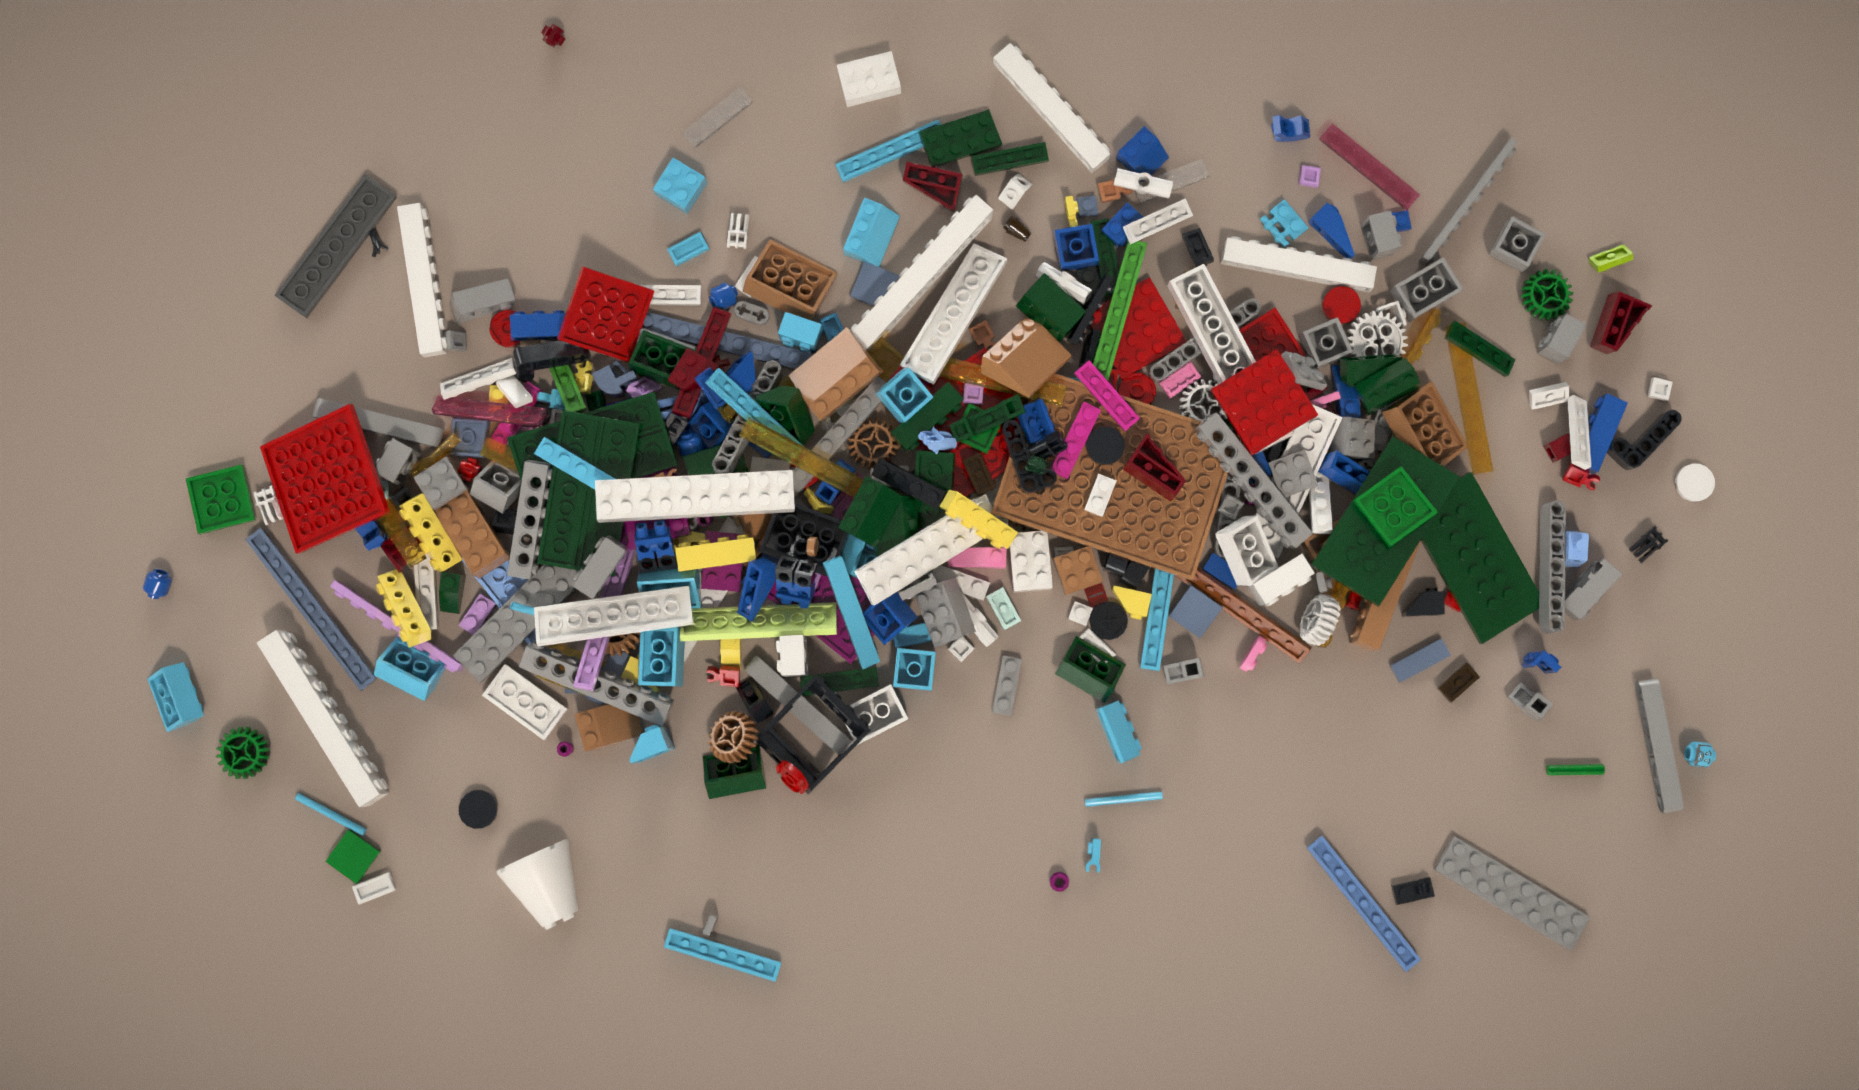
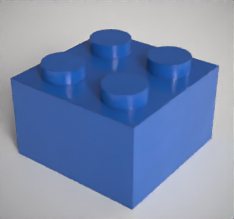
[1053,224,1099,272]

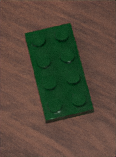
[919,109,1002,168]
[915,450,956,528]

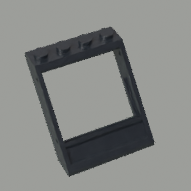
[755,674,871,795]

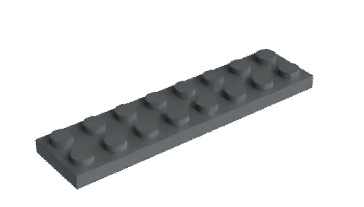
[274,174,397,318]

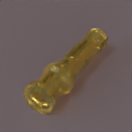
[409,433,461,477]

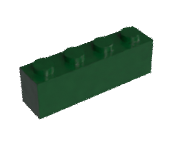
[890,382,964,453]

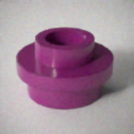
[1050,872,1069,892]

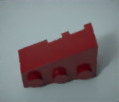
[903,162,963,213]
[1590,291,1653,354]
[1123,433,1186,502]

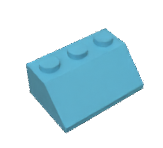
[843,197,900,267]
[841,534,878,579]
[637,566,701,609]
[638,627,685,687]
[374,637,445,701]
[147,662,204,732]
[1096,700,1142,764]
[629,725,675,764]

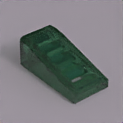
[1025,455,1048,474]

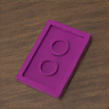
[701,531,745,592]

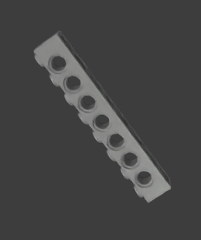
[1195,413,1313,549]
[519,641,675,726]

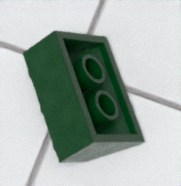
[1016,273,1087,343]
[629,330,696,390]
[1354,358,1420,416]
[756,386,815,446]
[683,444,749,475]
[838,476,903,548]
[875,496,918,556]
[1055,636,1126,703]
[703,745,766,799]

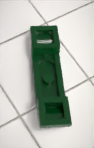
[949,394,1026,443]

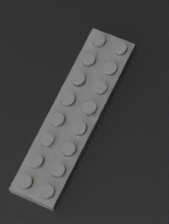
[453,565,579,683]
[1434,836,1590,951]

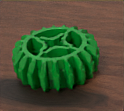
[1520,269,1574,321]
[216,727,271,779]

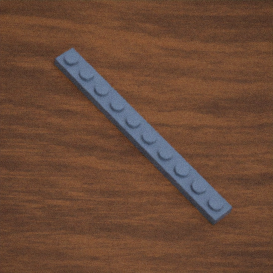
[642,312,814,370]
[245,528,377,691]

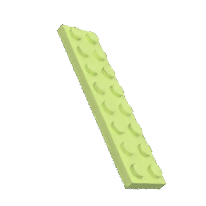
[680,602,837,641]

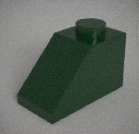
[439,572,466,614]

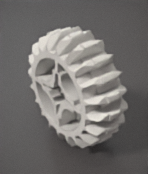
[1179,379,1227,422]
[1299,593,1341,646]

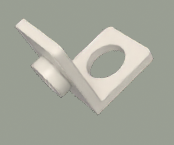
[999,173,1033,209]
[1375,301,1407,329]

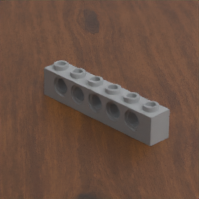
[507,460,553,580]

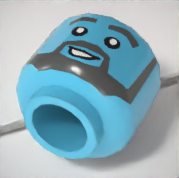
[1684,741,1716,768]

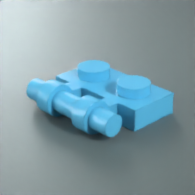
[1260,199,1309,248]

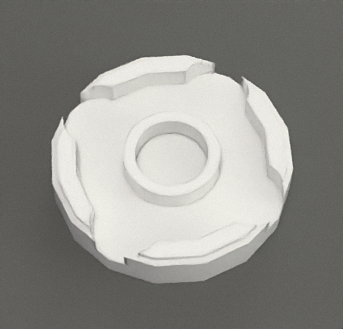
[1675,464,1715,502]

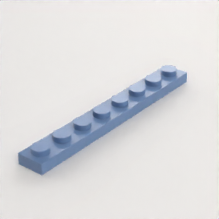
[1306,836,1421,972]

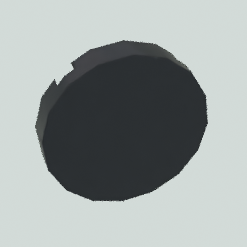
[1086,427,1125,465]
[1089,602,1128,640]
[458,790,498,829]

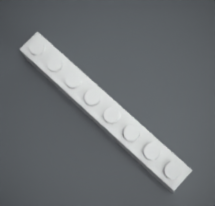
[993,43,1110,173]
[397,203,447,358]
[1221,236,1377,293]

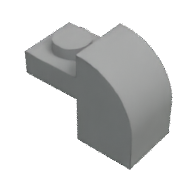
[1163,658,1205,685]
[1508,682,1554,722]

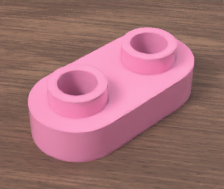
[1239,635,1267,672]

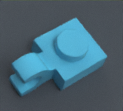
[536,389,565,410]
[1085,838,1101,873]

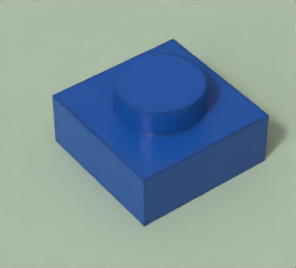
[1392,210,1412,232]

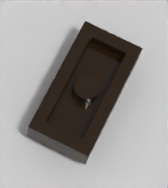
[962,453,996,496]
[1437,663,1480,703]

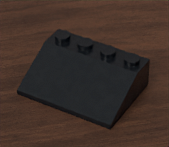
[759,503,849,577]

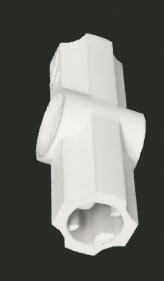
[1114,168,1173,199]
[1036,262,1093,305]
[962,593,999,648]

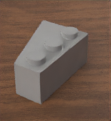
[450,278,515,325]
[1565,559,1622,620]

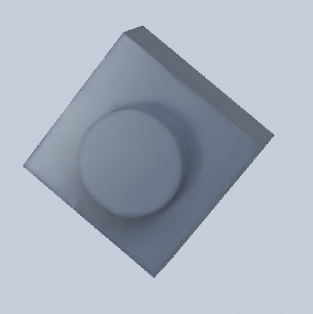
[1077,195,1098,218]

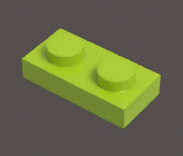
[1589,244,1634,273]

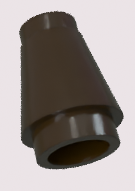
[1003,216,1032,242]

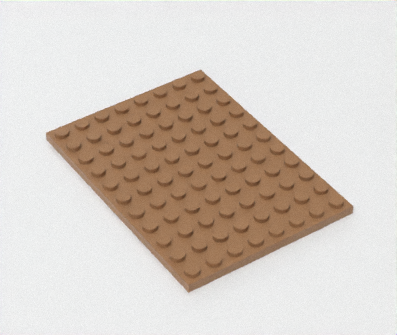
[991,373,1240,581]

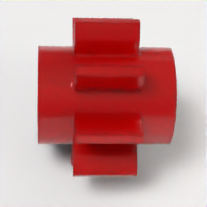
[458,458,482,482]

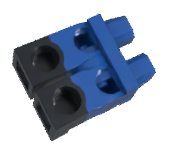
[635,520,677,573]
[775,555,817,609]

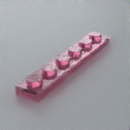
[1319,124,1420,211]
[432,396,547,427]

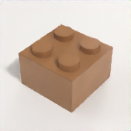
[1052,546,1103,595]

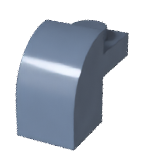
[592,365,639,397]

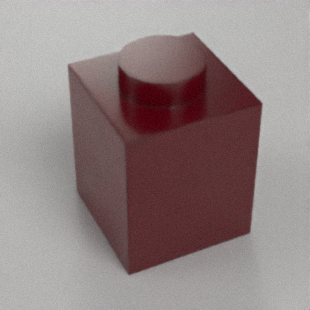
[1543,433,1571,463]

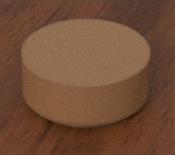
[807,536,818,556]

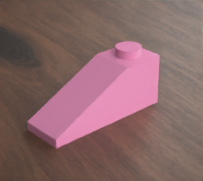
[948,547,1006,569]

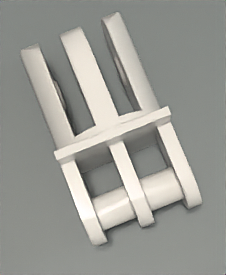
[727,213,750,249]
[254,485,284,525]

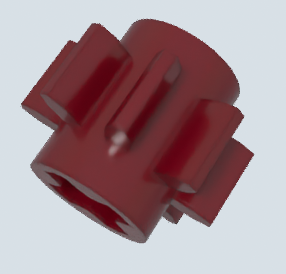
[541,24,565,48]

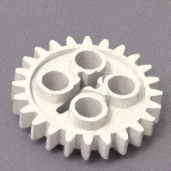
[1347,311,1408,357]

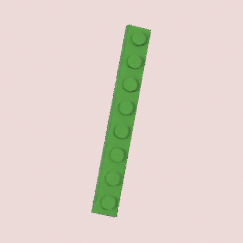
[1093,241,1147,381]

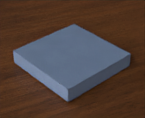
[850,261,899,307]
[448,418,491,459]
[1169,584,1223,638]

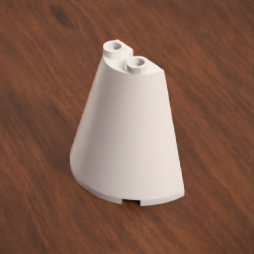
[496,839,578,930]

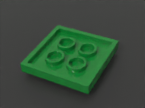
[185,464,256,535]
[1353,466,1438,548]

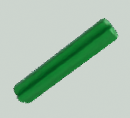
[1546,764,1605,775]

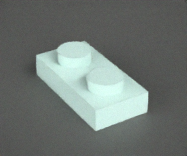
[986,587,1021,630]

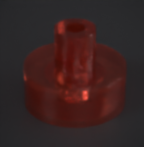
[713,355,731,373]

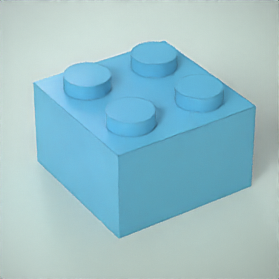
[653,158,707,214]
[778,312,824,354]
[875,367,933,423]
[893,648,936,691]

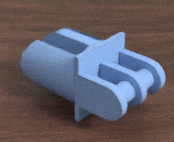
[918,427,957,454]

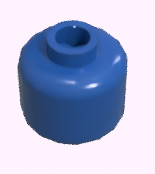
[708,283,738,310]
[676,430,704,457]
[143,569,172,599]

